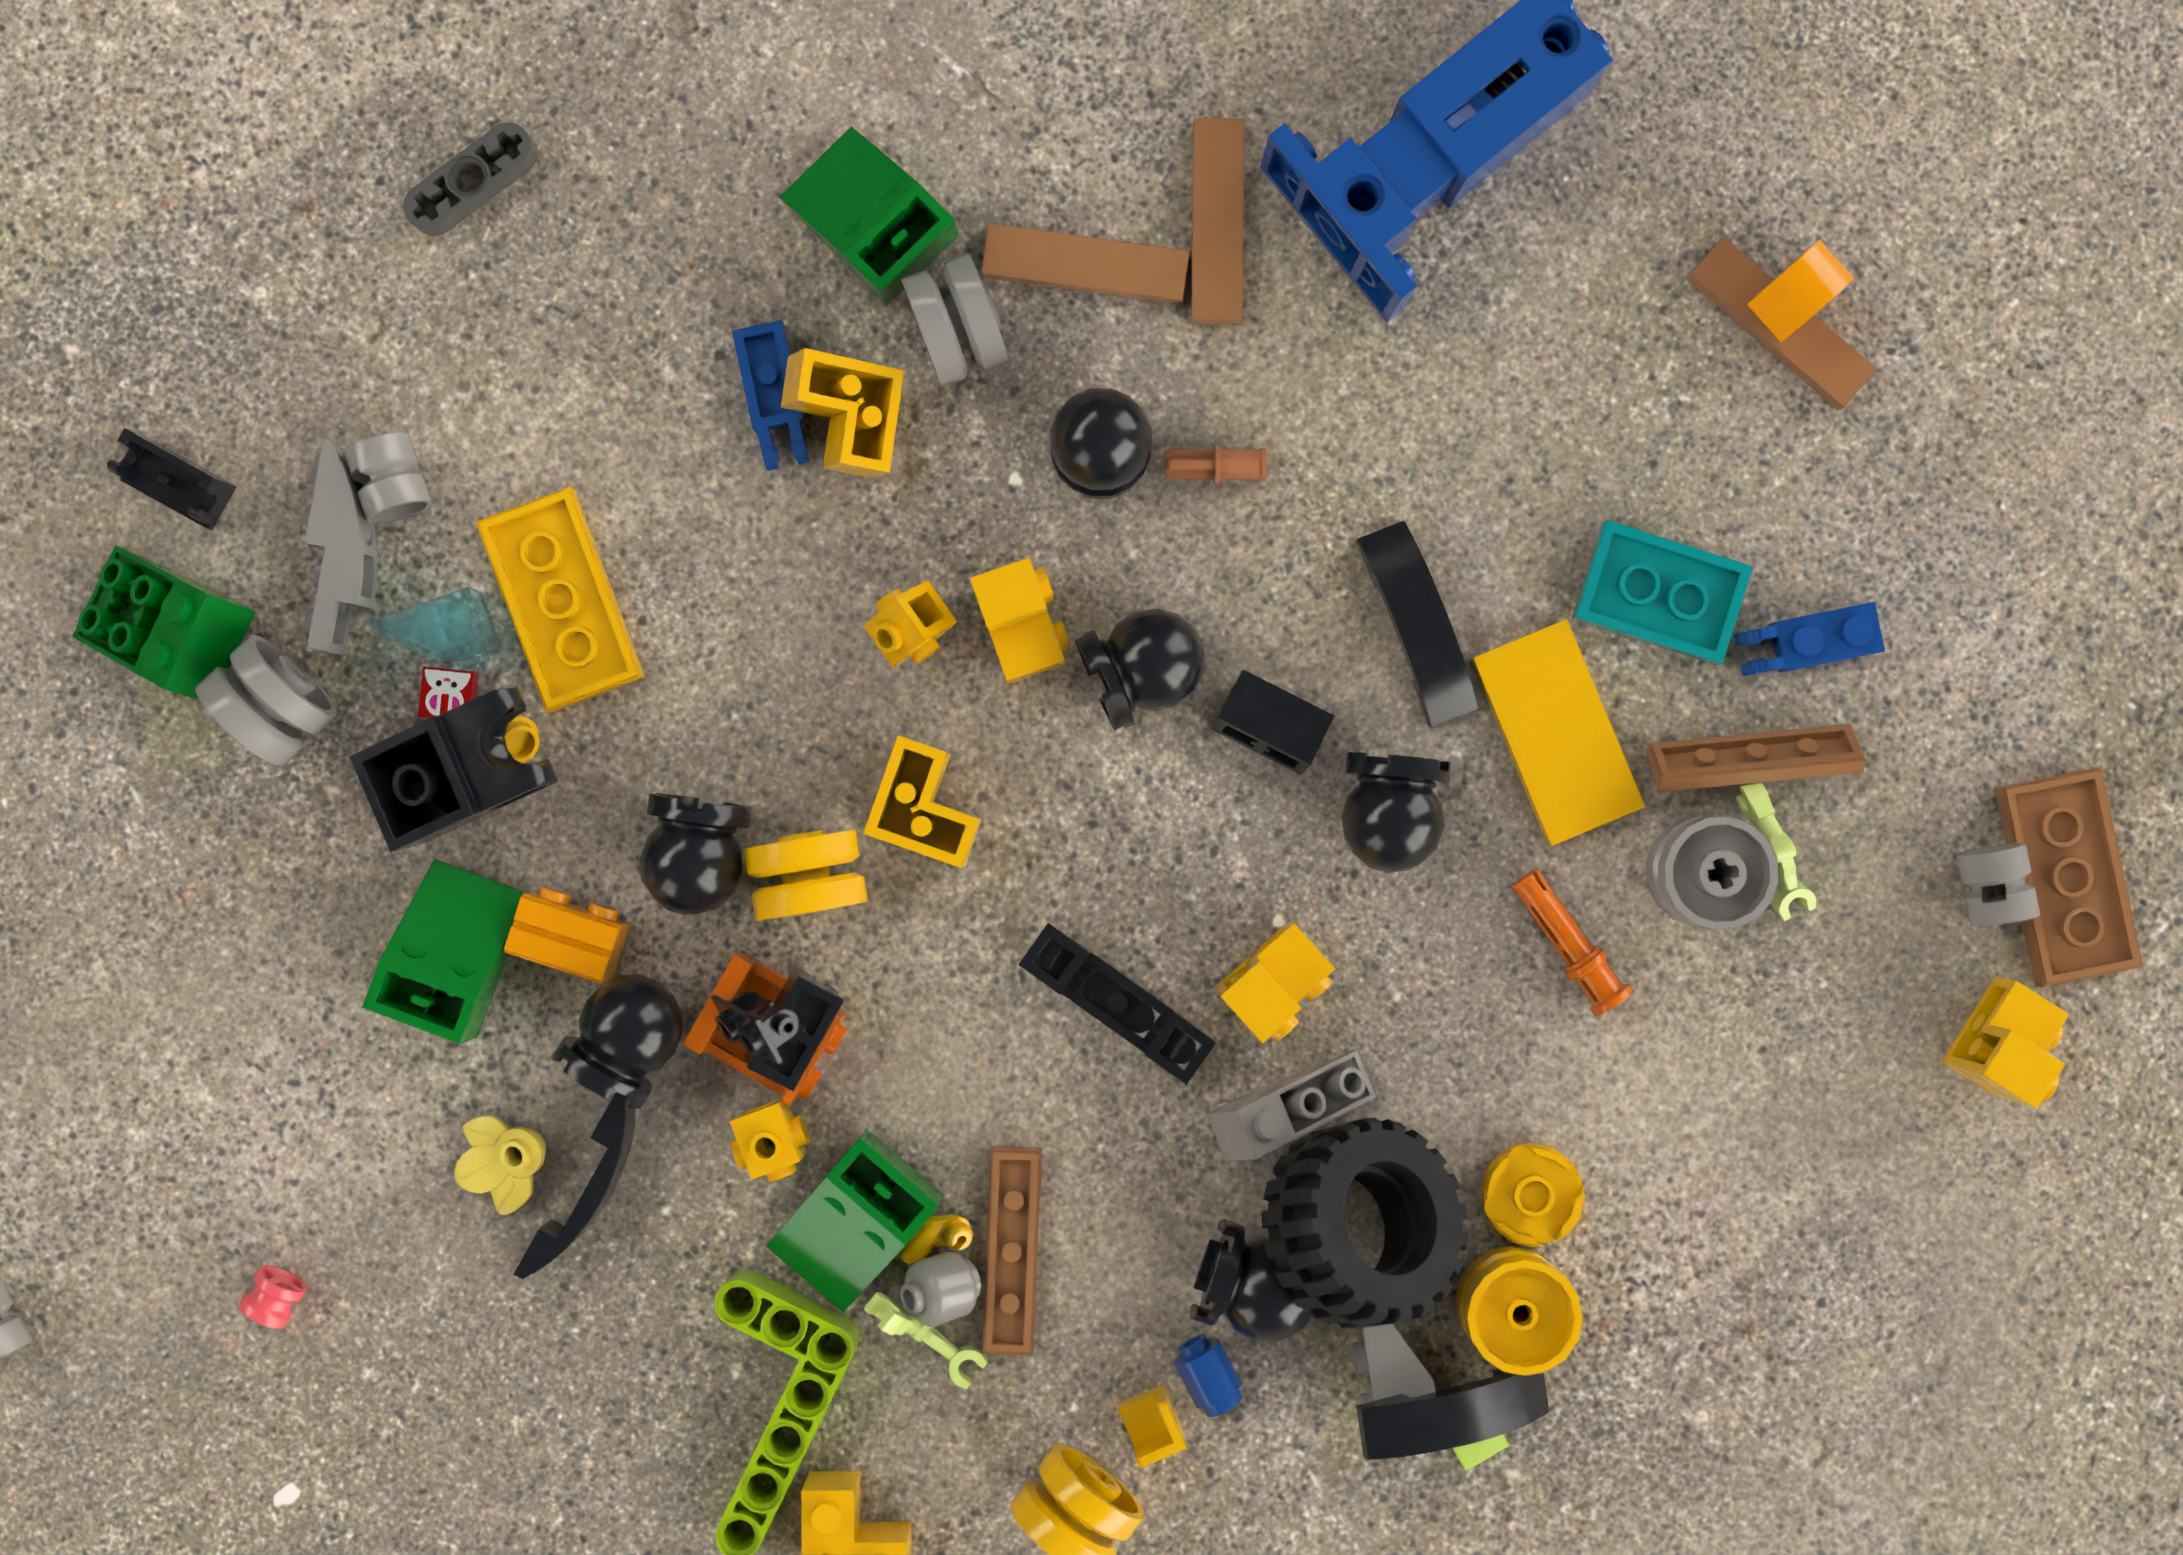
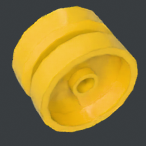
[743,830,869,921]
[1455,1245,1583,1376]
[1010,1443,1145,1555]

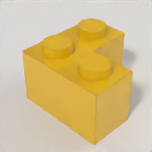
[781,348,904,478]
[970,557,1072,684]
[863,735,982,868]
[1214,920,1335,1044]
[1941,977,2069,1109]
[801,1471,912,1555]

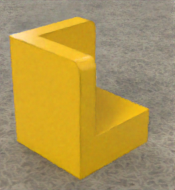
[1118,1384,1187,1468]

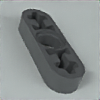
[403,123,538,236]

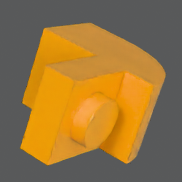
[1747,239,1854,343]

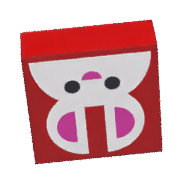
[417,666,479,718]

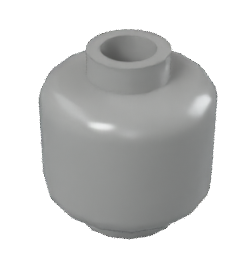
[900,1251,981,1327]

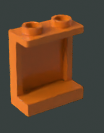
[682,951,848,1106]

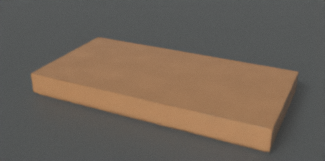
[1994,767,2143,987]

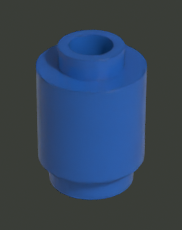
[1174,1334,1243,1417]

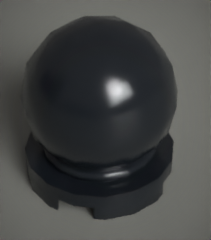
[1050,388,1152,499]
[1075,608,1204,731]
[1341,752,1451,873]
[640,793,752,915]
[552,974,683,1109]
[1189,1219,1313,1343]

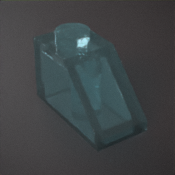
[370,587,502,671]

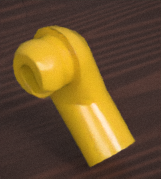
[898,1214,973,1265]

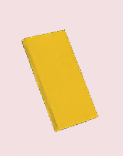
[475,486,645,713]
[1470,619,1646,846]

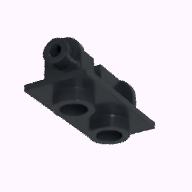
[711,990,798,1064]

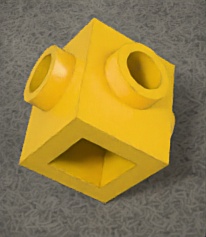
[863,580,957,668]
[729,1097,810,1182]

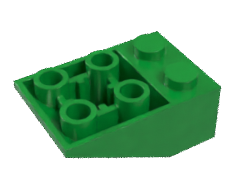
[779,126,958,307]
[72,545,256,700]
[362,859,526,1044]
[766,1128,944,1313]

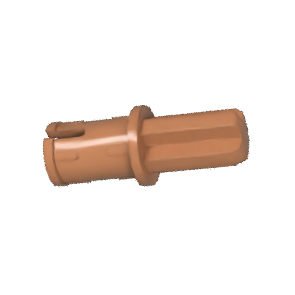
[1164,444,1267,485]

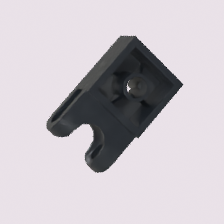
[349,686,558,852]

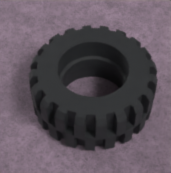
[1262,1117,1468,1329]

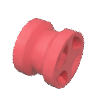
[238,1265,307,1329]

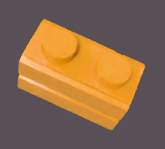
[504,886,630,984]

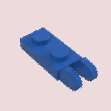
[732,320,810,471]
[1734,602,1885,676]

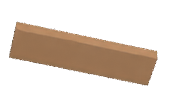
[1191,118,1245,325]
[981,223,1189,305]
[1686,236,1877,410]
[1646,724,1867,793]
[982,1146,1042,1356]

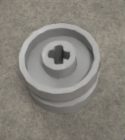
[901,253,1009,387]
[195,634,337,766]
[1646,816,1779,930]

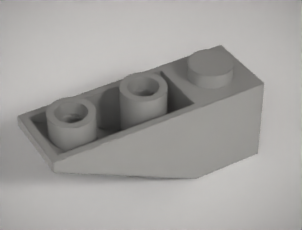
[1207,1050,1376,1161]
[1352,1324,1435,1404]

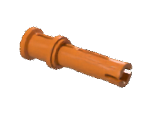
[1511,868,1633,1016]

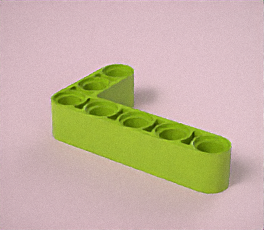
[714,1269,859,1555]

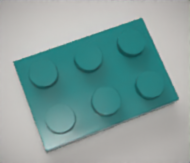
[1572,520,1753,665]

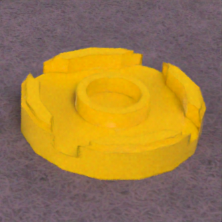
[1480,1142,1585,1247]

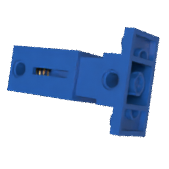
[1260,0,1613,323]

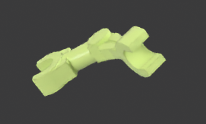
[1736,783,1816,921]
[863,1292,988,1390]

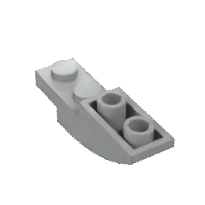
[302,442,377,656]

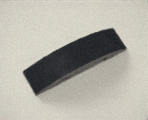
[1356,521,1479,728]
[1019,923,1216,1085]
[513,1092,636,1279]
[1356,1369,1549,1460]

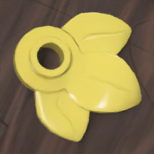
[454,1115,546,1215]

